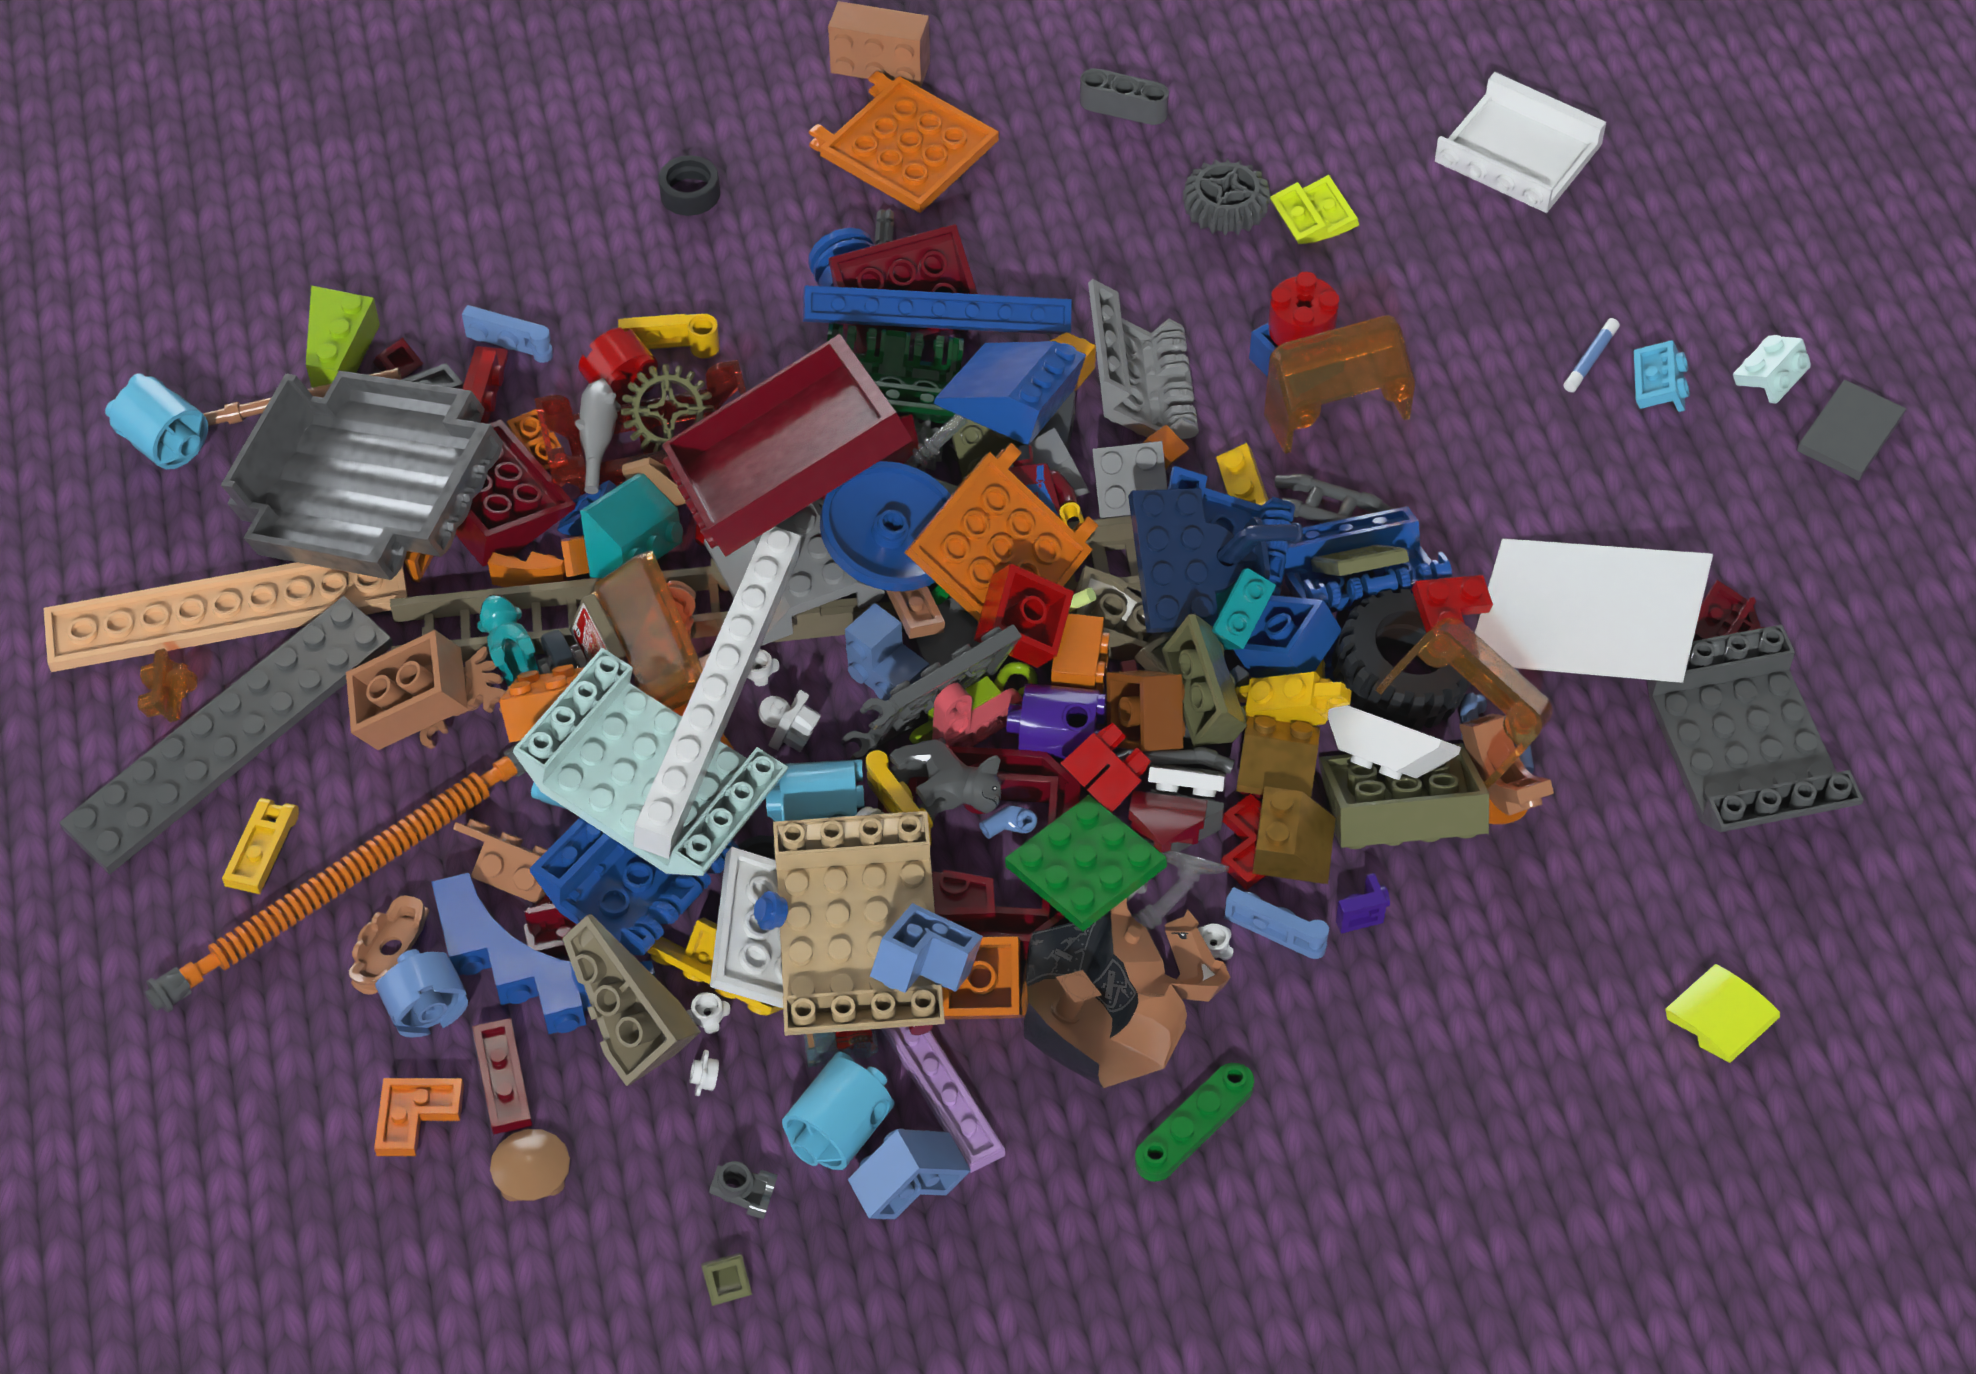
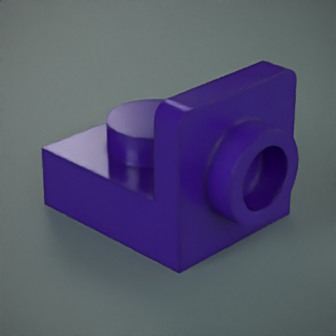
[1336,873,1390,934]

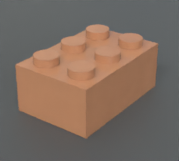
[828,1,930,88]
[346,630,468,750]

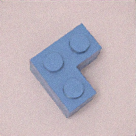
[845,603,929,701]
[870,903,983,993]
[848,1129,971,1219]

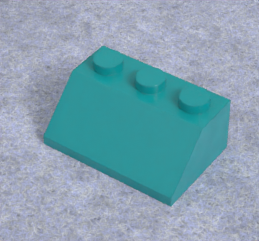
[580,473,683,581]

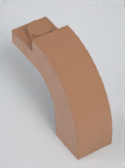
[1459,713,1554,815]

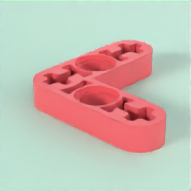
[932,683,1023,747]

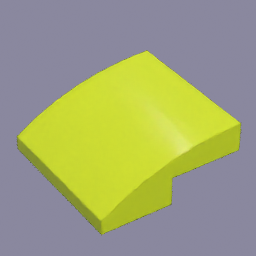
[1270,175,1359,244]
[1665,964,1780,1063]

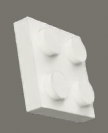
[1148,765,1227,797]

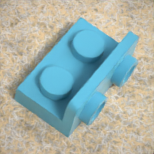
[1634,340,1690,412]

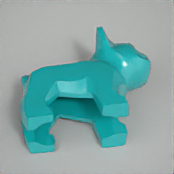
[477,595,540,687]

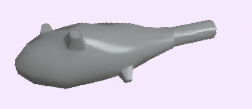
[575,378,621,494]

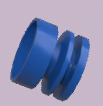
[808,228,875,287]

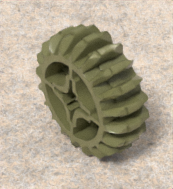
[621,364,714,456]

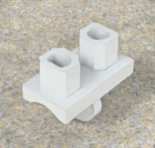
[758,690,821,752]

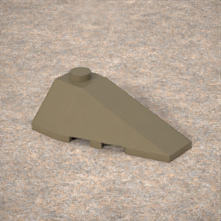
[1069,566,1166,663]
[562,914,701,1086]

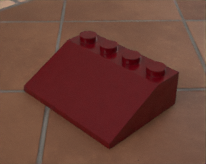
[828,224,978,356]
[455,420,576,567]

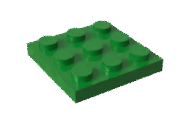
[1005,795,1167,932]

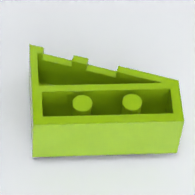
[306,286,380,388]

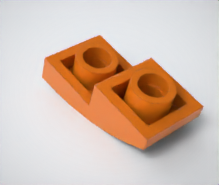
[507,408,568,471]
[488,551,568,587]

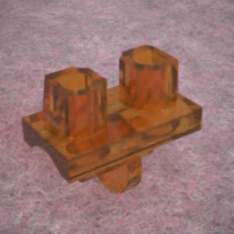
[137,648,198,723]

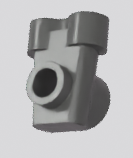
[709,1161,778,1219]

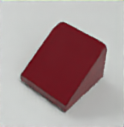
[373,337,424,380]

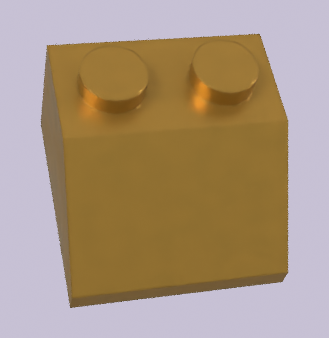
[1236,716,1320,798]
[1252,786,1336,884]

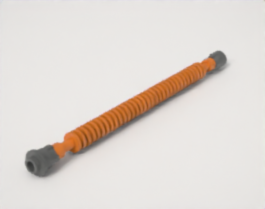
[144,742,527,1013]

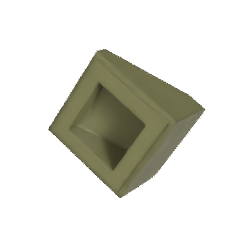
[701,1253,752,1306]

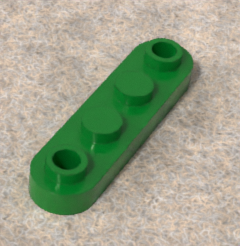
[1135,1063,1254,1182]

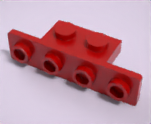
[462,346,509,424]

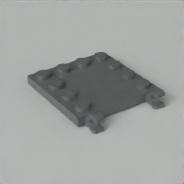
[840,624,1022,760]

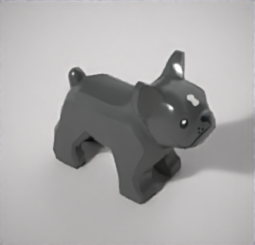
[890,738,1002,821]

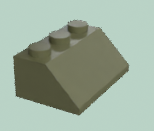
[1162,614,1247,747]

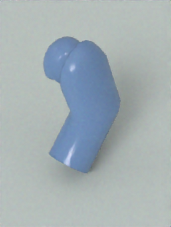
[1460,693,1487,740]
[979,806,1037,839]

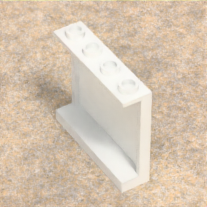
[1435,72,1606,213]

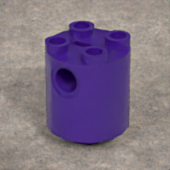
[1006,683,1106,760]

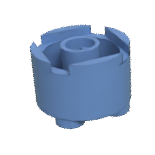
[375,949,468,1038]

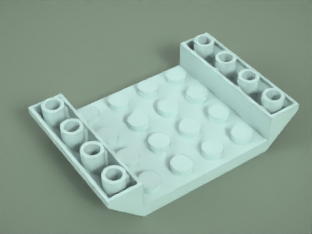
[513,648,788,876]

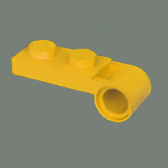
[618,314,720,358]

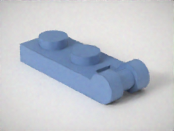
[462,305,553,363]
[1224,887,1329,959]

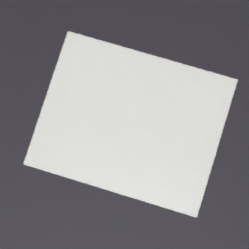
[1472,539,1713,683]

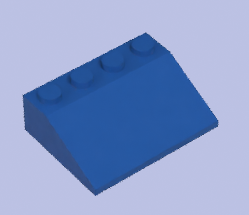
[934,341,1086,445]

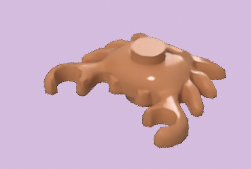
[420,646,506,749]

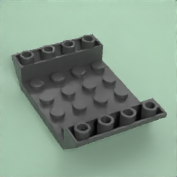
[1647,625,1864,832]

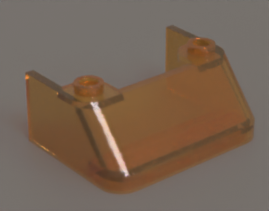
[1264,315,1415,454]
[590,550,703,710]
[1376,617,1553,789]

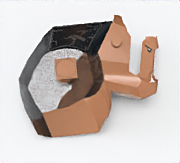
[1020,898,1231,1088]

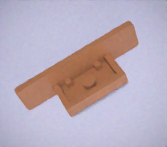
[453,819,548,904]

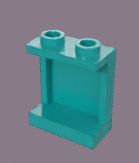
[1212,568,1276,650]

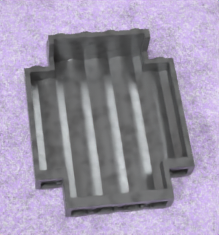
[221,371,503,580]

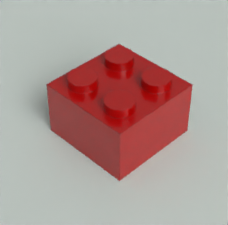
[974,563,1074,668]

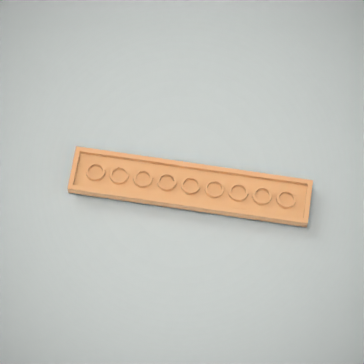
[43,562,408,672]

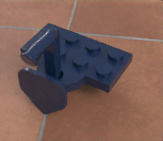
[1128,489,1303,633]

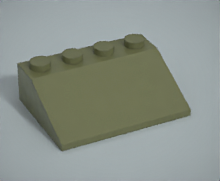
[1319,743,1489,849]

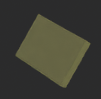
[1311,545,1409,576]

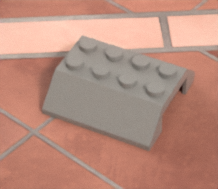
[1088,279,1199,439]
[704,497,885,646]

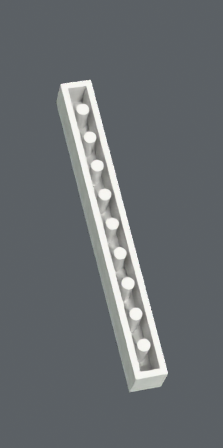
[633,526,801,859]

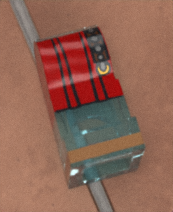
[803,1029,879,1067]

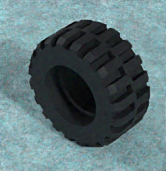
[1331,589,1478,730]

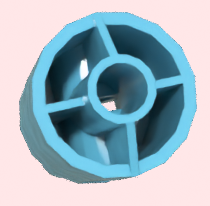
[105,373,208,470]
[766,759,865,821]
[782,1051,895,1170]

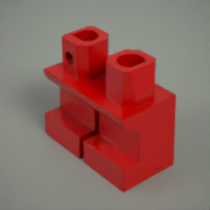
[1060,723,1151,813]

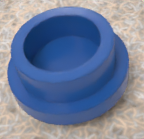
[754,891,788,930]

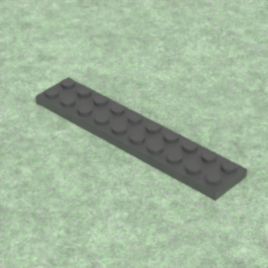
[59,596,393,875]

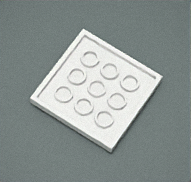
[710,847,783,1008]

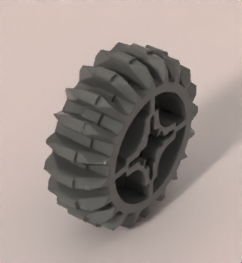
[1183,158,1270,236]

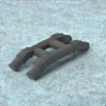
[1275,474,1393,524]
[1101,746,1234,774]

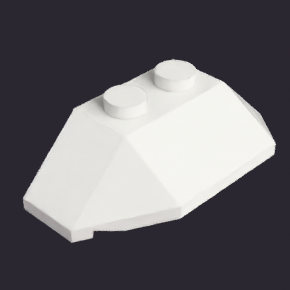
[1328,705,1461,780]

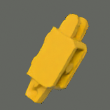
[1235,672,1352,726]

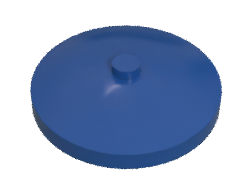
[820,461,951,591]

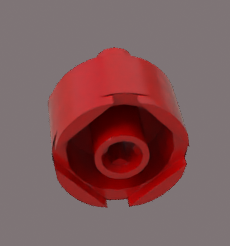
[1268,271,1340,354]
[578,327,658,407]

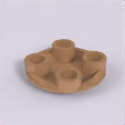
[490,1129,570,1201]

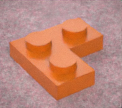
[374,1078,464,1156]

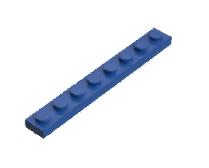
[803,285,1072,335]

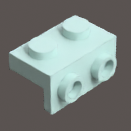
[1733,335,1811,404]

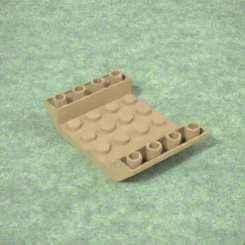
[773,811,945,1036]

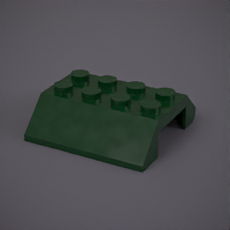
[827,323,964,423]

